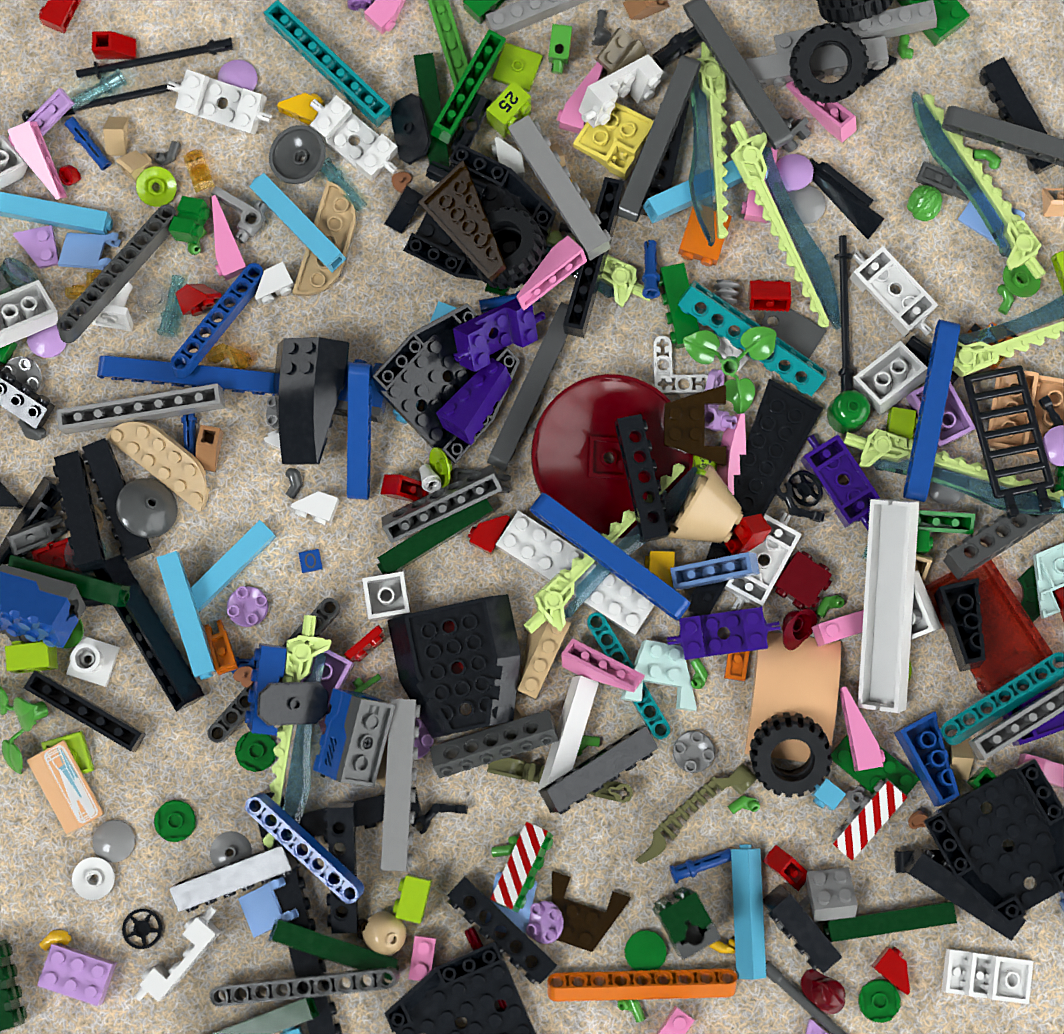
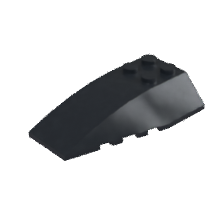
[273,337,350,465]

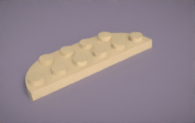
[292,181,356,296]
[106,421,209,512]

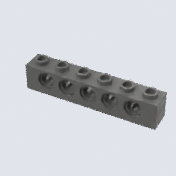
[381,464,503,544]
[943,495,1059,580]
[430,709,559,779]

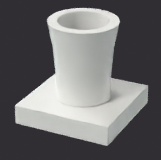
[92,282,133,332]
[66,636,120,687]

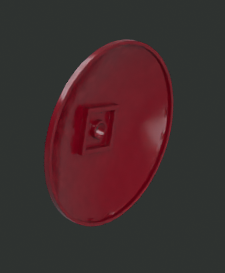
[531,374,693,539]

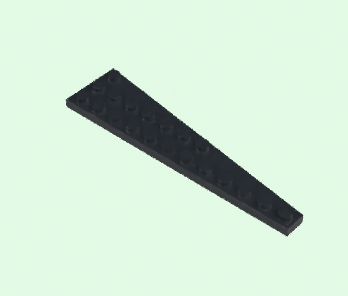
[688,379,823,616]

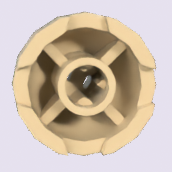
[362,911,407,956]

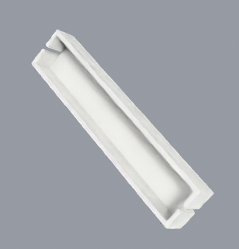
[858,498,919,713]

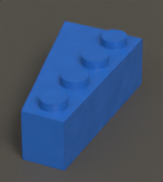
[244,643,287,736]
[894,711,960,807]

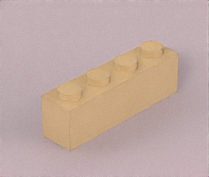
[517,608,571,700]

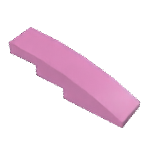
[717,414,746,495]

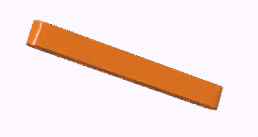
[547,969,737,1002]

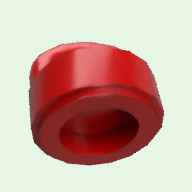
[59,165,81,186]

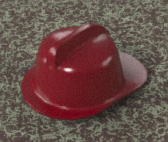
[781,609,817,650]
[801,969,845,1015]

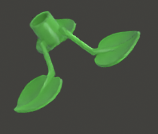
[683,326,777,414]
[0,686,48,774]

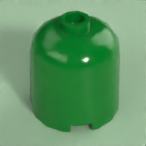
[827,390,870,434]

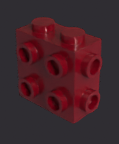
[773,551,832,610]

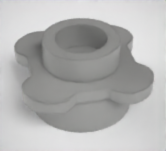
[845,786,865,810]

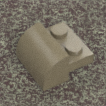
[595,27,646,75]

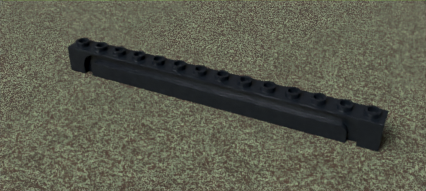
[255,792,342,1034]

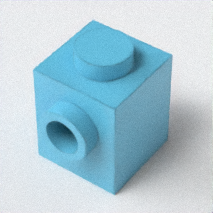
[811,778,846,811]

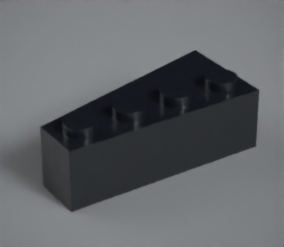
[934,578,986,672]
[763,884,842,974]

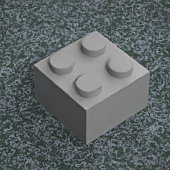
[806,867,858,922]

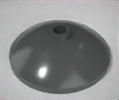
[269,125,326,184]
[116,478,178,538]

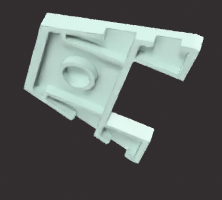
[1033,543,1064,619]
[621,640,697,711]

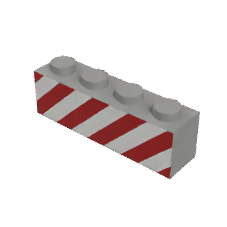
[832,778,907,860]

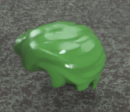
[907,185,942,221]

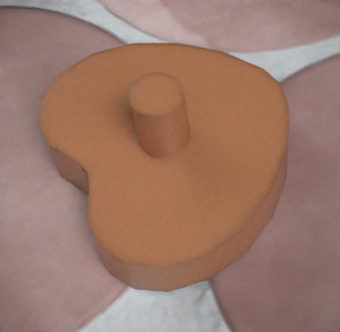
[392,172,412,192]
[233,666,254,688]
[908,811,929,829]

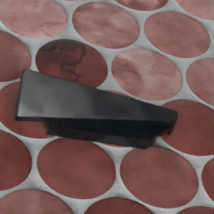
[809,158,885,239]
[0,477,62,566]

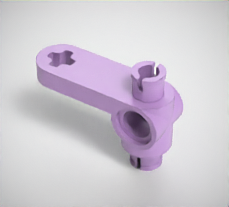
[705,369,737,432]

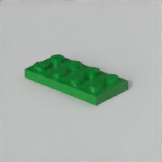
[831,735,920,795]

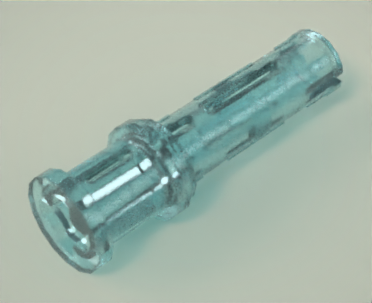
[71,69,127,111]
[319,157,367,212]
[157,275,185,337]

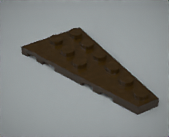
[418,161,507,282]

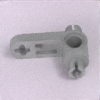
[211,186,268,244]

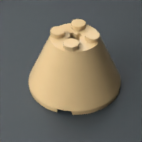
[668,464,743,543]

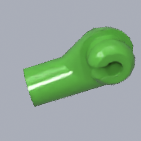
[973,149,1001,169]
[187,228,207,255]
[491,836,519,857]
[617,1000,646,1023]

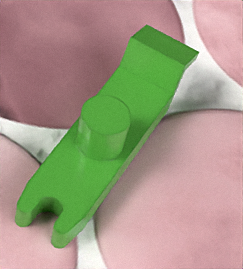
[352,674,382,693]

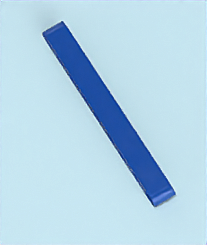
[903,319,960,502]
[97,356,275,396]
[529,492,691,621]

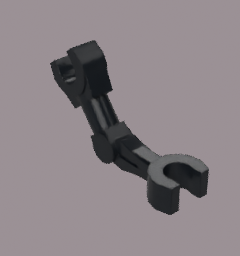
[1038,395,1064,428]
[775,482,825,522]
[412,803,468,834]

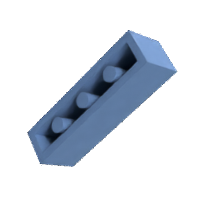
[670,552,760,589]

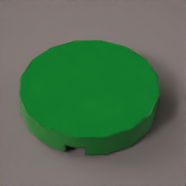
[235,731,276,772]
[154,800,197,842]
[624,930,667,971]
[858,979,901,1023]

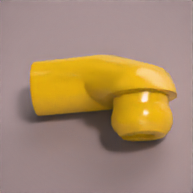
[39,930,72,951]
[708,939,735,954]

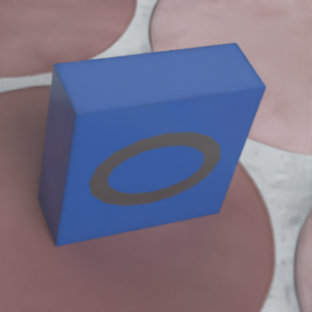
[298,549,323,573]

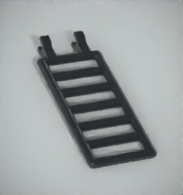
[963,365,1054,519]

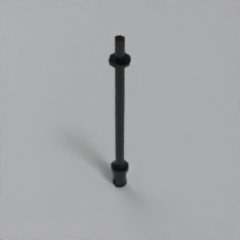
[76,37,234,79]
[834,235,855,393]

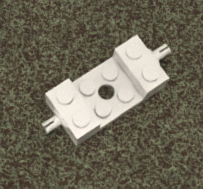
[579,54,668,128]
[167,70,272,135]
[310,95,398,181]
[849,246,938,337]
[724,512,802,610]
[134,905,222,1002]

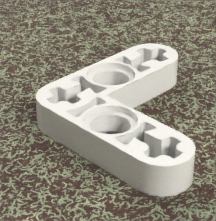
[653,335,708,394]

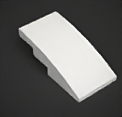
[941,949,1033,1004]

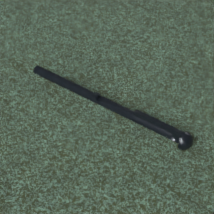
[22,82,177,122]

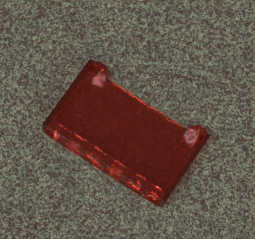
[925,560,1053,696]

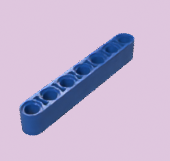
[171,263,263,379]
[347,362,372,500]
[245,792,364,903]

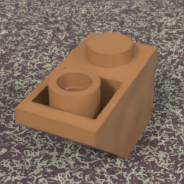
[623,0,670,20]
[196,425,224,472]

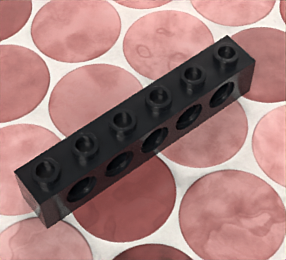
[641,101,689,216]
[614,414,670,543]
[323,802,359,934]
[447,876,557,984]

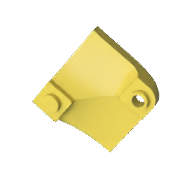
[573,103,654,180]

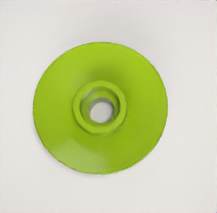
[136,166,177,207]
[429,447,452,488]

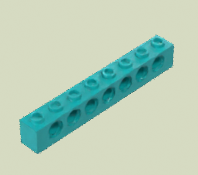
[263,0,392,128]
[678,280,827,397]

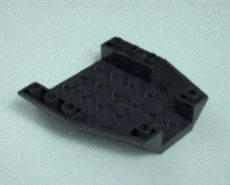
[403,143,556,286]
[371,303,520,463]
[387,594,521,739]
[923,759,1064,925]
[384,941,536,1034]

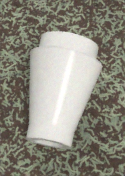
[419,464,442,493]

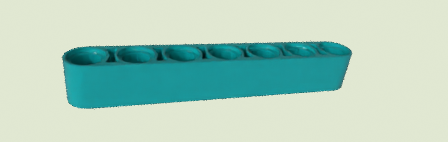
[587,612,670,740]
[941,652,1064,745]

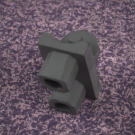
[782,116,811,153]

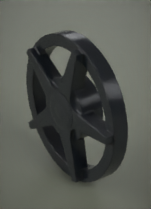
[788,470,823,507]
[122,909,162,949]

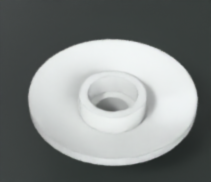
[72,857,115,900]

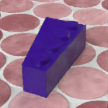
[436,358,512,445]

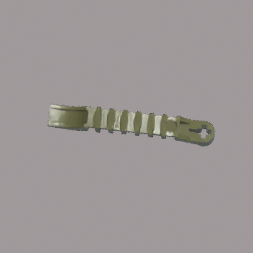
[487,758,633,803]
[636,763,757,864]

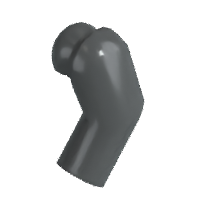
[154,141,181,166]
[18,419,47,441]
[285,468,303,499]

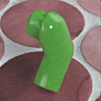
[897,34,914,60]
[997,284,1014,315]
[815,595,845,618]
[690,658,708,689]
[577,735,600,756]
[728,795,760,815]

